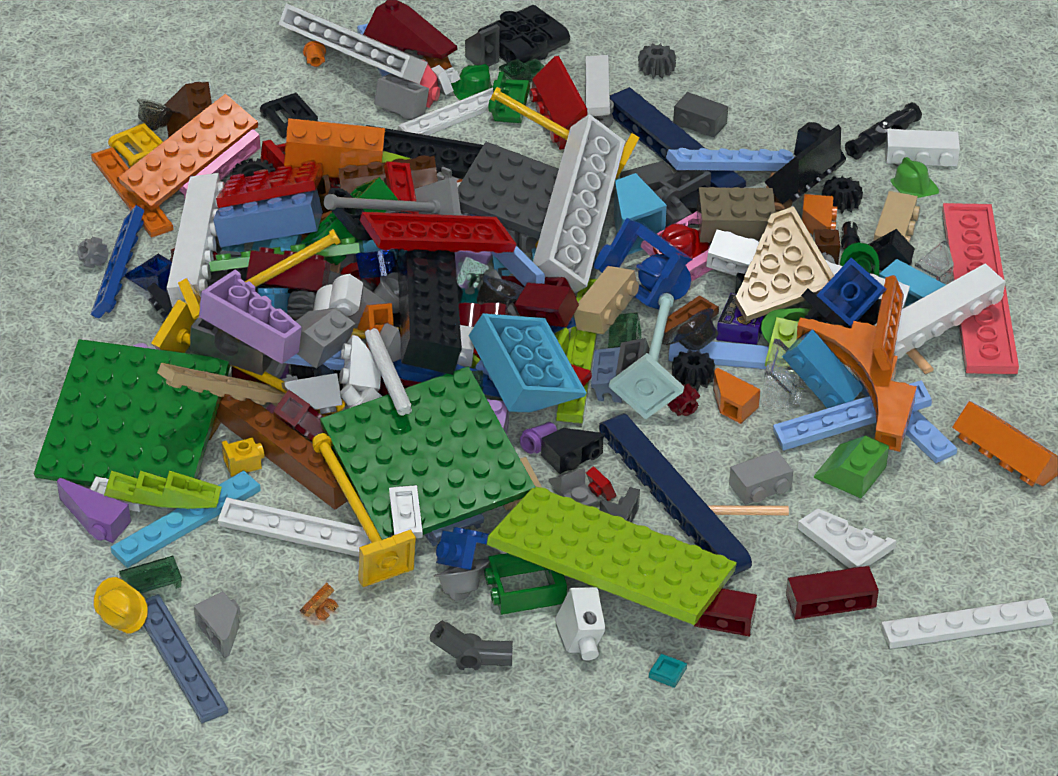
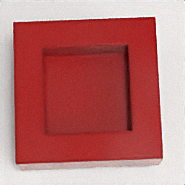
[586,466,617,501]

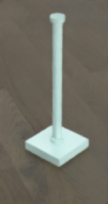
[609,293,684,419]

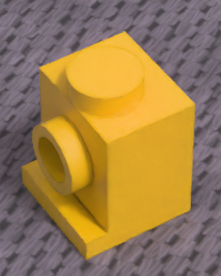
[221,437,265,477]

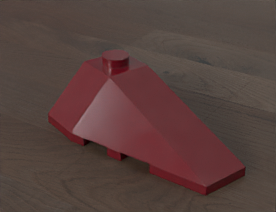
[363,0,458,59]

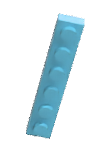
[110,471,261,568]

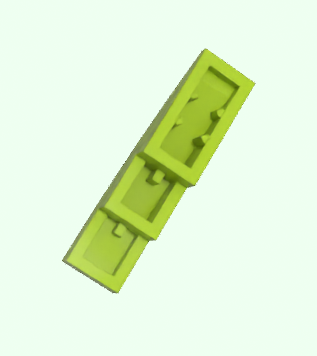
[104,471,222,509]

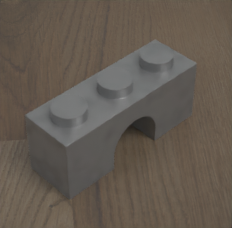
[190,317,273,375]

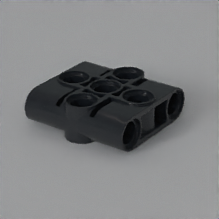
[478,5,570,68]

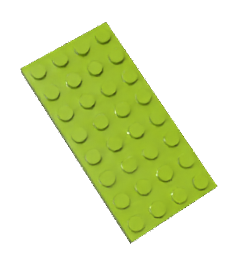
[487,486,737,625]

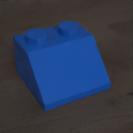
[817,258,886,327]

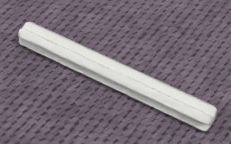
[365,328,412,416]

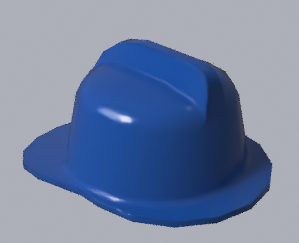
[636,254,691,300]

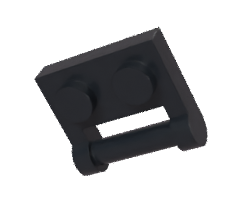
[260,92,318,138]

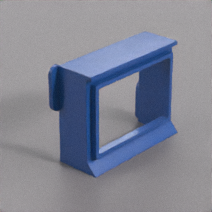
[594,218,693,310]

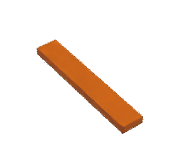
[91,147,174,238]
[872,275,904,371]

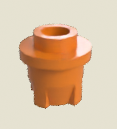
[303,41,326,67]

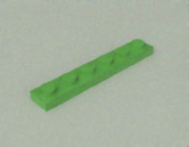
[209,237,364,272]

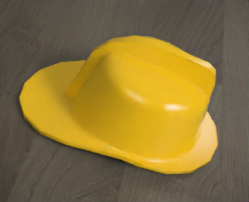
[94,577,148,634]

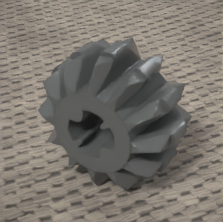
[638,43,676,78]
[287,290,316,321]

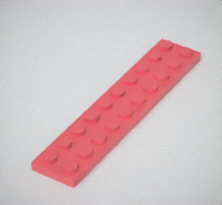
[942,203,1019,374]

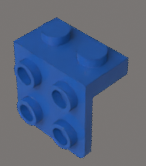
[436,527,489,570]

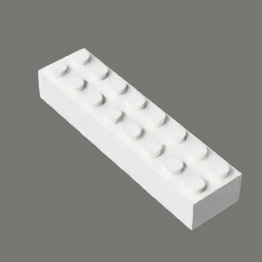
[533,114,625,294]

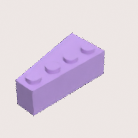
[199,269,302,364]

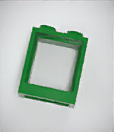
[484,553,567,615]

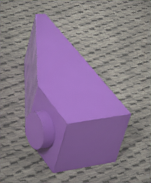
[57,478,131,543]

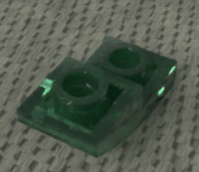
[499,59,544,82]

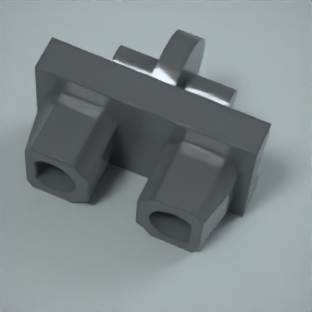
[654,186,692,227]

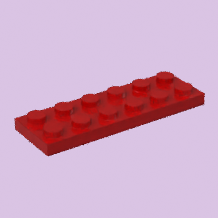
[360,212,516,253]

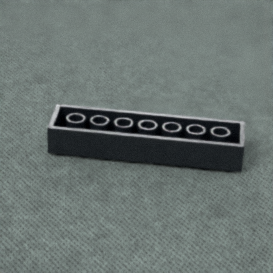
[397,249,462,375]

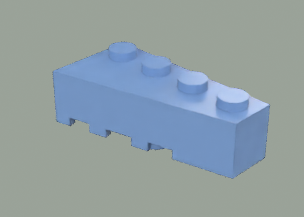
[213,188,323,247]

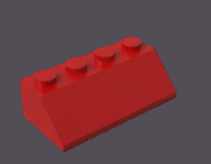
[529,55,587,150]

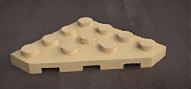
[735,206,834,322]

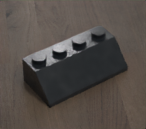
[765,124,841,205]

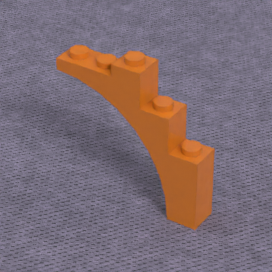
[797,317,917,452]

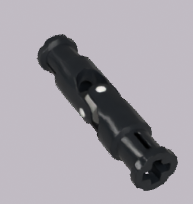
[845,102,922,159]

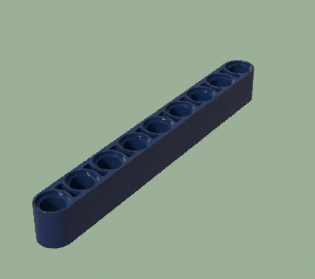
[599,413,752,577]

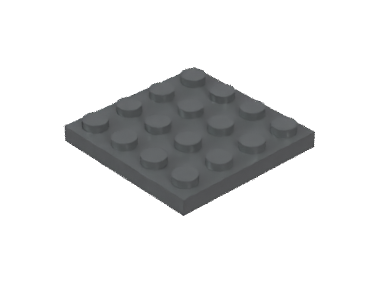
[458,141,559,239]

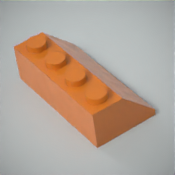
[284,118,385,178]
[952,401,1058,487]

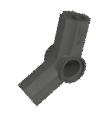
[430,620,513,670]

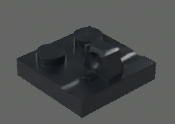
[801,288,852,329]

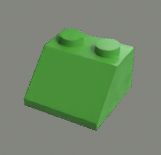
[814,435,889,498]

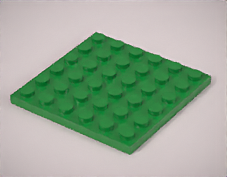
[33,339,231,486]
[320,366,536,540]

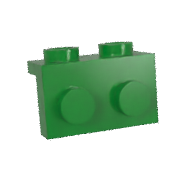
[488,72,530,123]

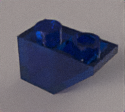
[356,248,396,279]
[125,253,172,293]

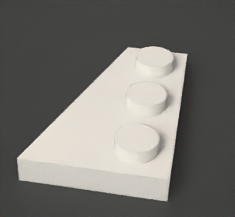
[798,509,896,568]

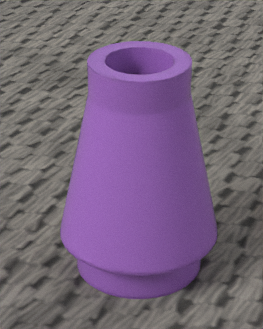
[520,422,557,454]

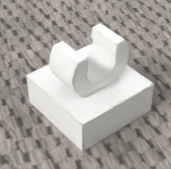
[431,65,460,95]

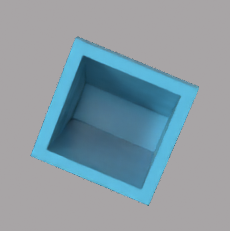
[614,173,667,255]

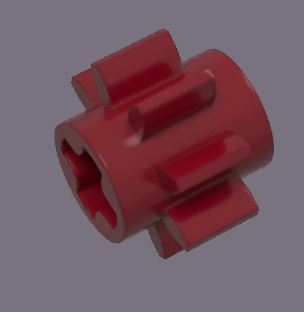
[667,384,701,416]

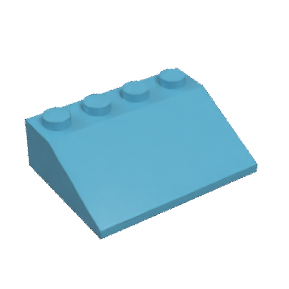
[468,313,587,413]

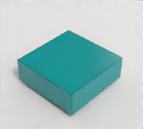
[648,654,687,688]

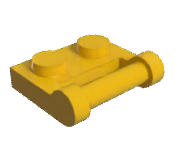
[108,123,163,168]

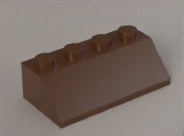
[164,82,212,138]

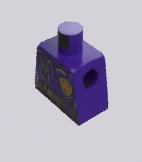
[716,293,767,345]

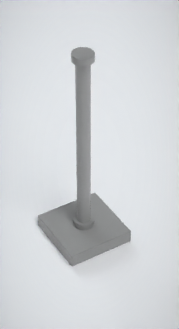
[324,178,461,215]

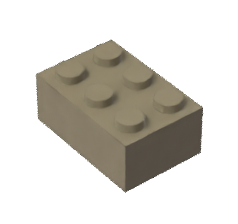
[697,187,776,242]

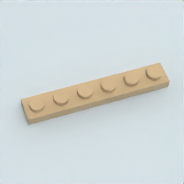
[157,363,285,406]

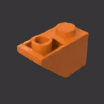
[802,194,837,235]
[713,368,760,424]

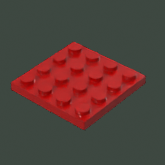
[216,160,324,208]

